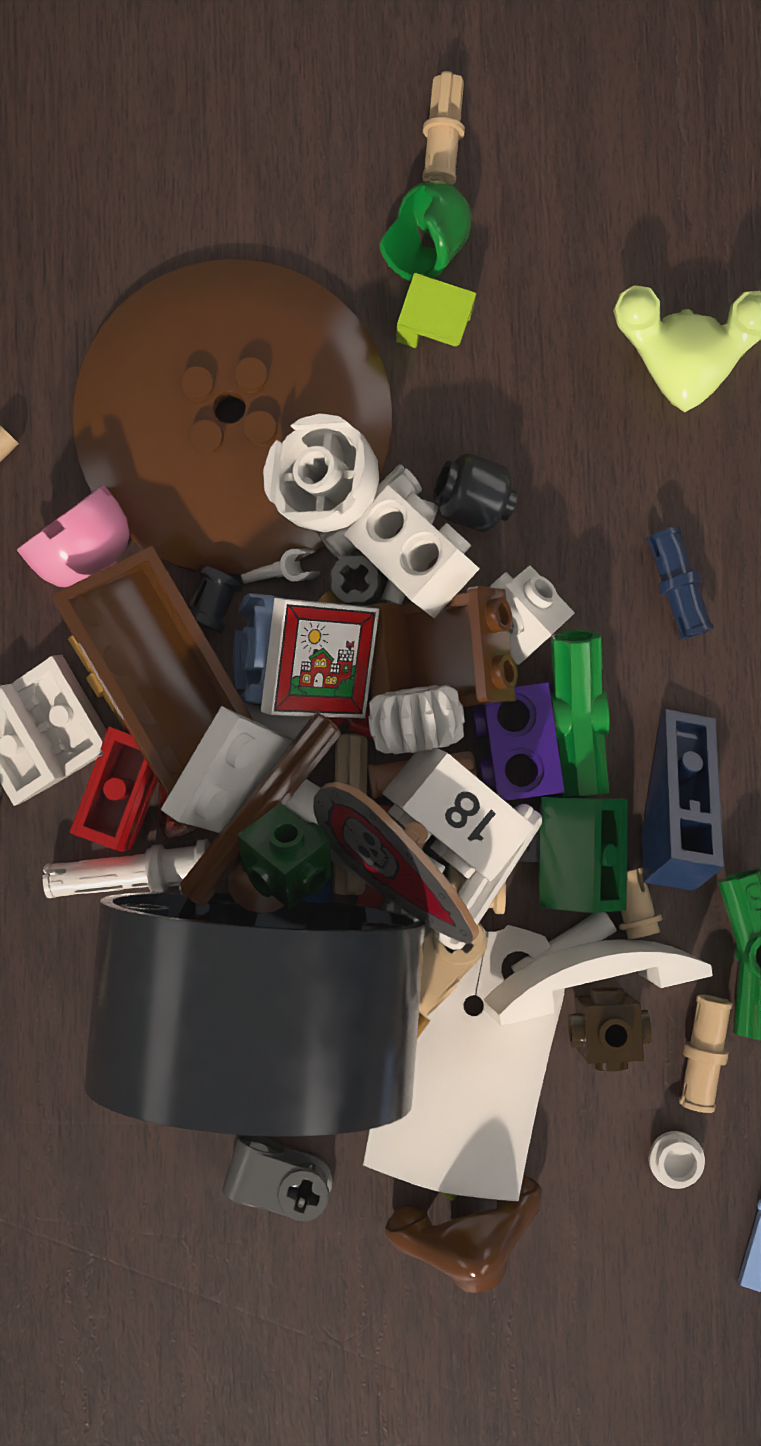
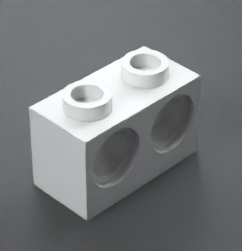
[343,485,479,618]

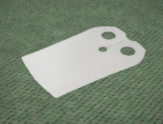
[363,925,565,1201]

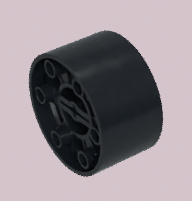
[84,892,426,1137]

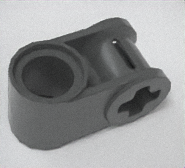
[222,1135,333,1222]

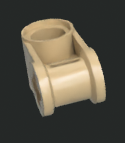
[419,922,488,1017]

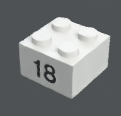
[382,748,536,882]

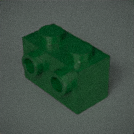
[538,797,628,913]

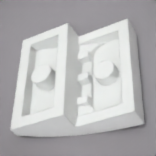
[0,655,107,806]

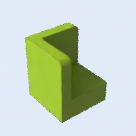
[396,273,476,348]

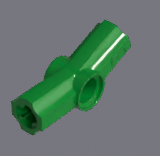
[550,629,609,797]
[717,868,761,1040]

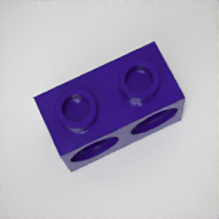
[471,682,564,801]

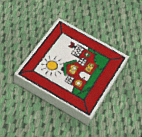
[261,598,379,718]

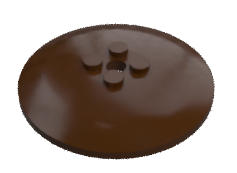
[73,259,392,577]

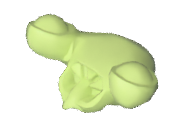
[613,285,761,412]

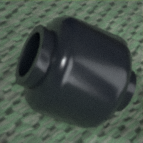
[433,453,518,532]

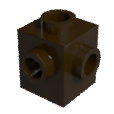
[568,987,652,1071]

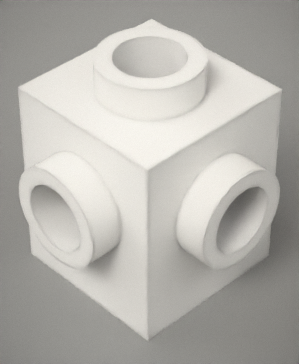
[490,566,574,665]

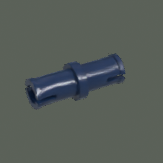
[646,527,714,640]

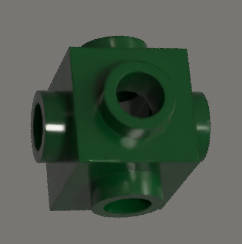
[237,803,332,910]

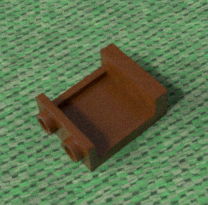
[367,586,518,708]

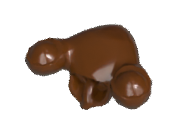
[385,1175,542,1293]

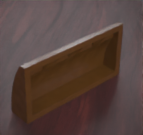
[51,546,254,796]

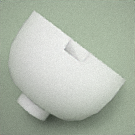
[263,413,379,532]

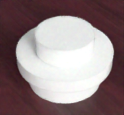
[648,1131,705,1189]

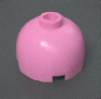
[16,485,130,587]

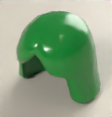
[379,179,472,281]

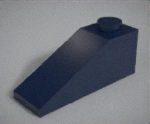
[642,709,724,891]

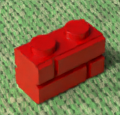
[69,727,158,852]

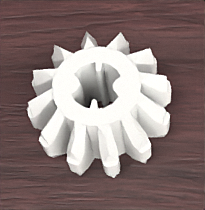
[368,685,465,754]

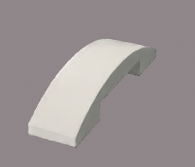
[483,939,713,1026]

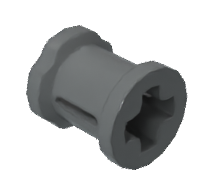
[331,555,383,606]

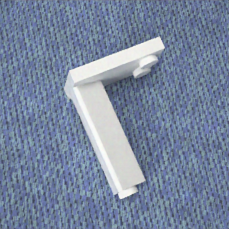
[161,706,445,891]

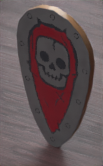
[313,782,479,943]

